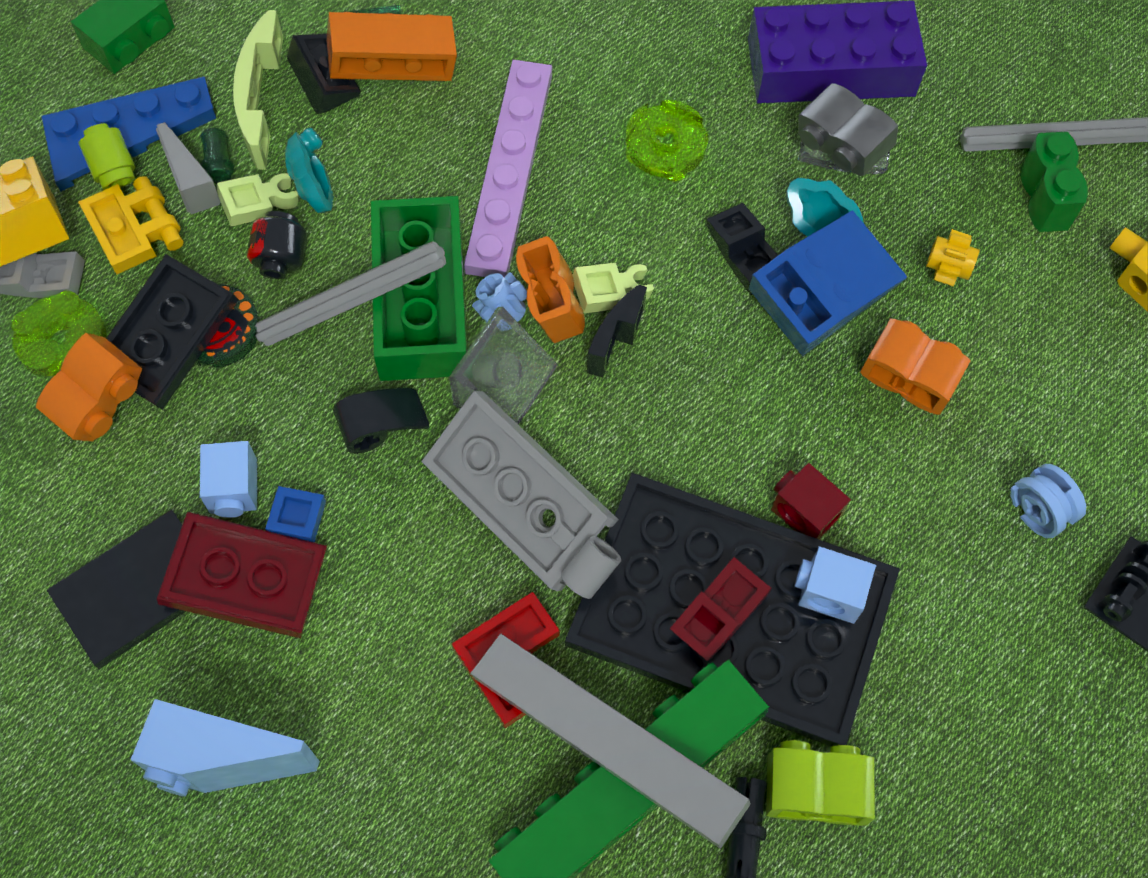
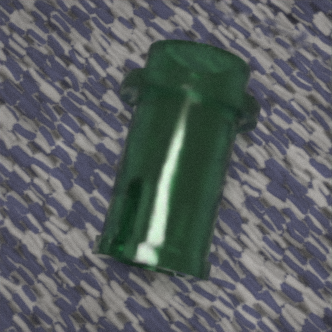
[200,128,235,184]

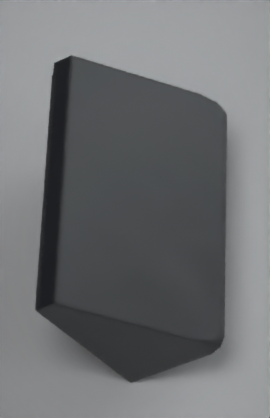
[287,33,361,114]

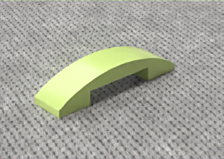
[233,10,283,170]

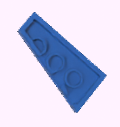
[41,76,216,192]

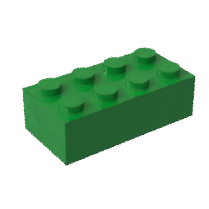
[371,196,469,381]

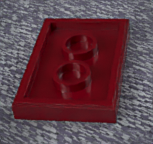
[157,512,327,639]

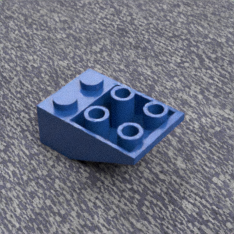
[749,210,907,356]

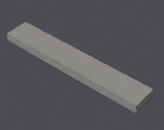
[471,634,751,849]

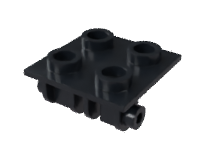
[1083,536,1148,652]

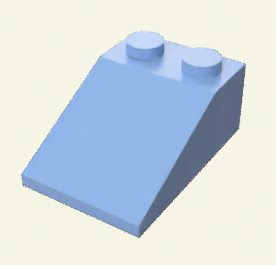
[131,699,320,797]

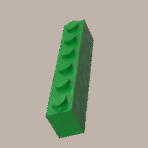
[488,660,769,878]

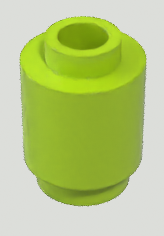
[78,123,136,190]

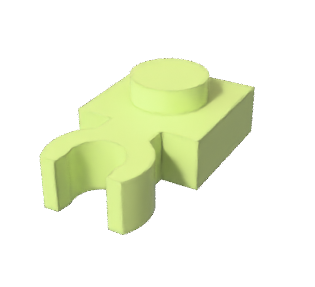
[217,173,299,226]
[572,263,654,313]

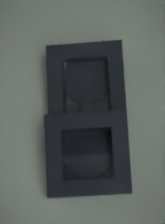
[706,203,778,295]
[587,285,647,378]

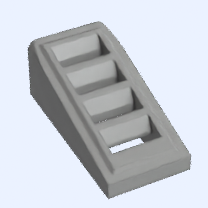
[156,122,221,214]

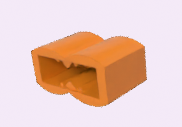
[516,236,585,343]
[860,318,971,415]
[36,333,142,442]

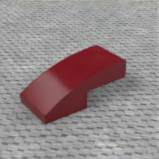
[670,557,772,662]

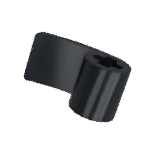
[333,388,429,454]

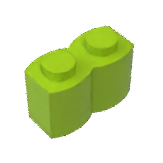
[766,740,875,826]

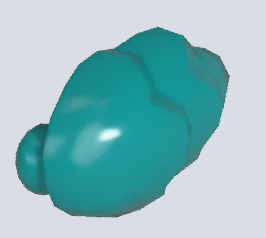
[285,128,334,213]
[786,178,864,236]

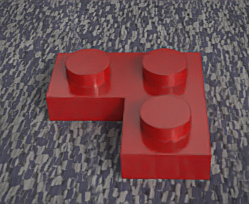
[451,592,560,729]

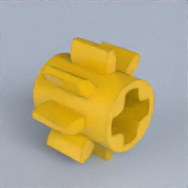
[926,229,980,287]

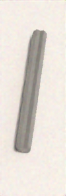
[960,117,1148,152]
[255,242,446,346]

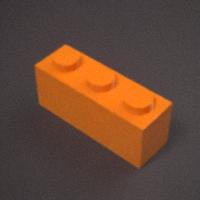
[327,12,457,81]

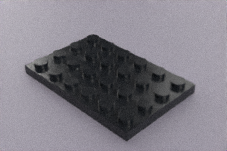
[565,473,900,747]

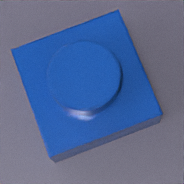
[265,486,326,543]

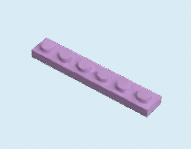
[464,60,552,277]

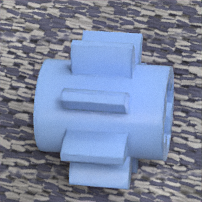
[472,272,527,328]

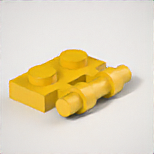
[78,176,183,275]

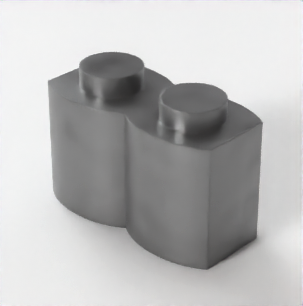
[798,83,898,176]

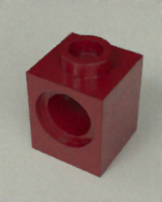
[771,463,851,540]

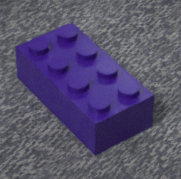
[748,1,927,103]

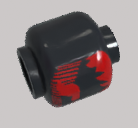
[246,211,308,279]

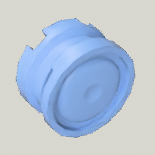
[1011,464,1086,538]

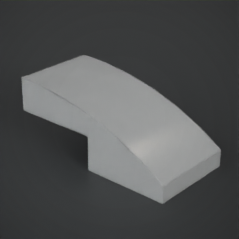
[0,251,85,298]

